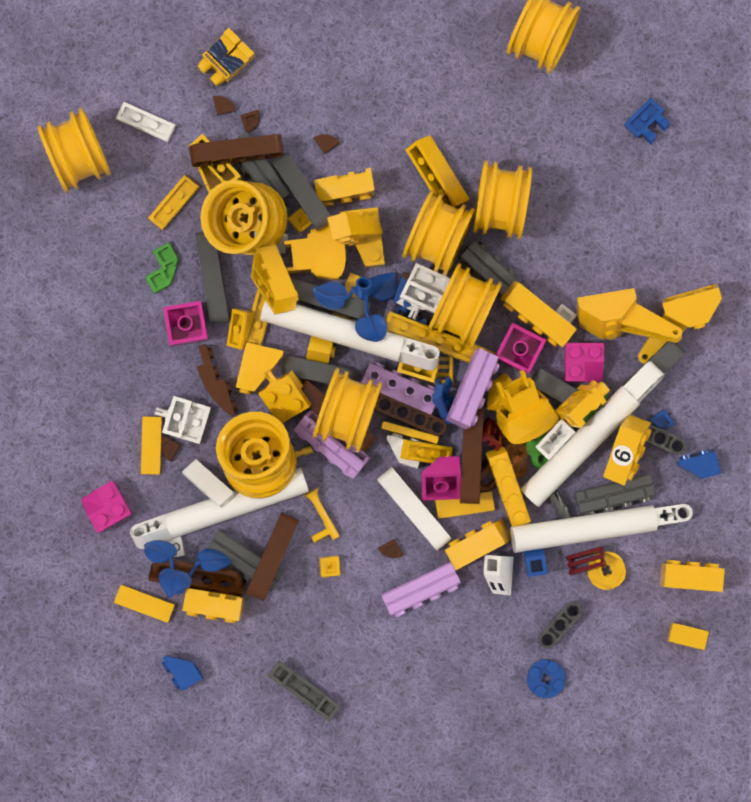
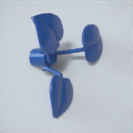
[313,272,397,342]
[144,540,231,598]

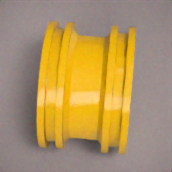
[506,0,581,74]
[37,107,111,193]
[473,160,532,240]
[200,180,288,255]
[402,190,476,276]
[428,263,502,349]
[313,367,383,453]
[216,412,297,499]

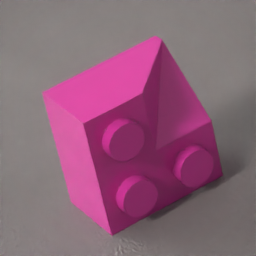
[163,301,209,347]
[496,323,546,374]
[564,343,604,383]
[421,456,461,501]
[81,480,133,533]

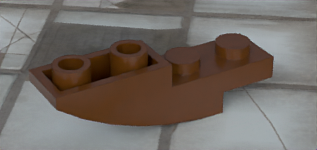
[196,344,238,417]

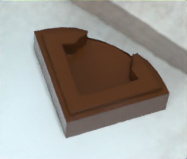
[213,96,236,116]
[240,110,260,133]
[313,134,340,154]
[161,436,181,462]
[378,539,403,558]

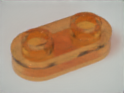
[507,443,528,479]

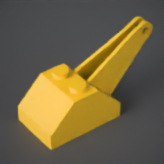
[638,283,722,364]
[577,288,682,343]

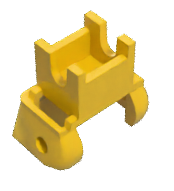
[284,224,346,280]
[495,370,559,444]

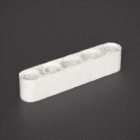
[377,467,452,551]

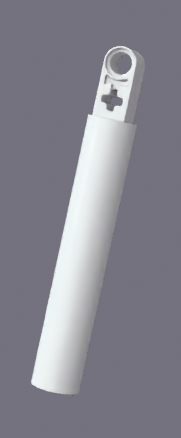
[261,301,439,370]
[521,361,665,507]
[130,467,309,549]
[510,504,693,553]

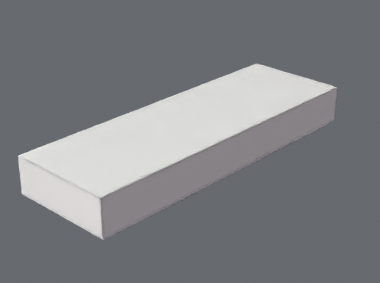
[116,102,176,143]
[182,459,235,508]

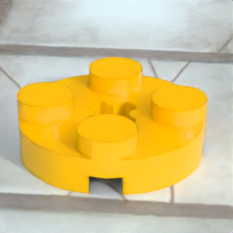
[587,551,626,590]

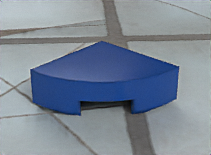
[648,409,675,428]

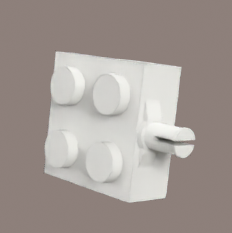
[400,263,450,320]
[155,396,211,444]

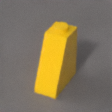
[236,342,284,395]

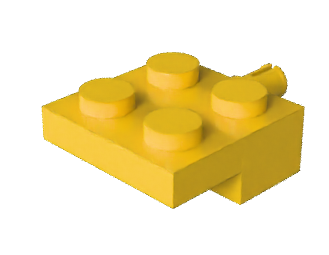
[258,370,312,423]

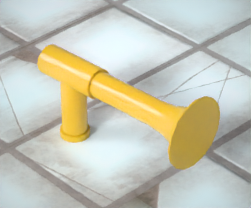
[302,487,340,543]

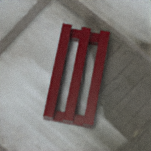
[482,417,502,451]
[566,547,606,576]

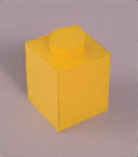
[306,336,336,364]

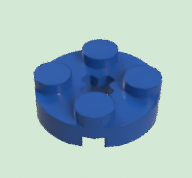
[527,659,566,698]

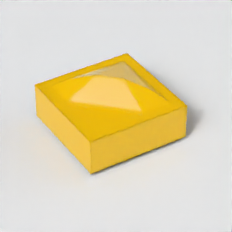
[288,207,312,234]
[319,555,340,577]

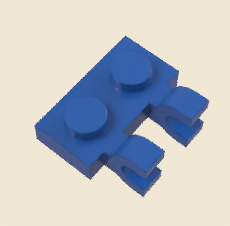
[624,98,670,145]
[432,378,457,424]

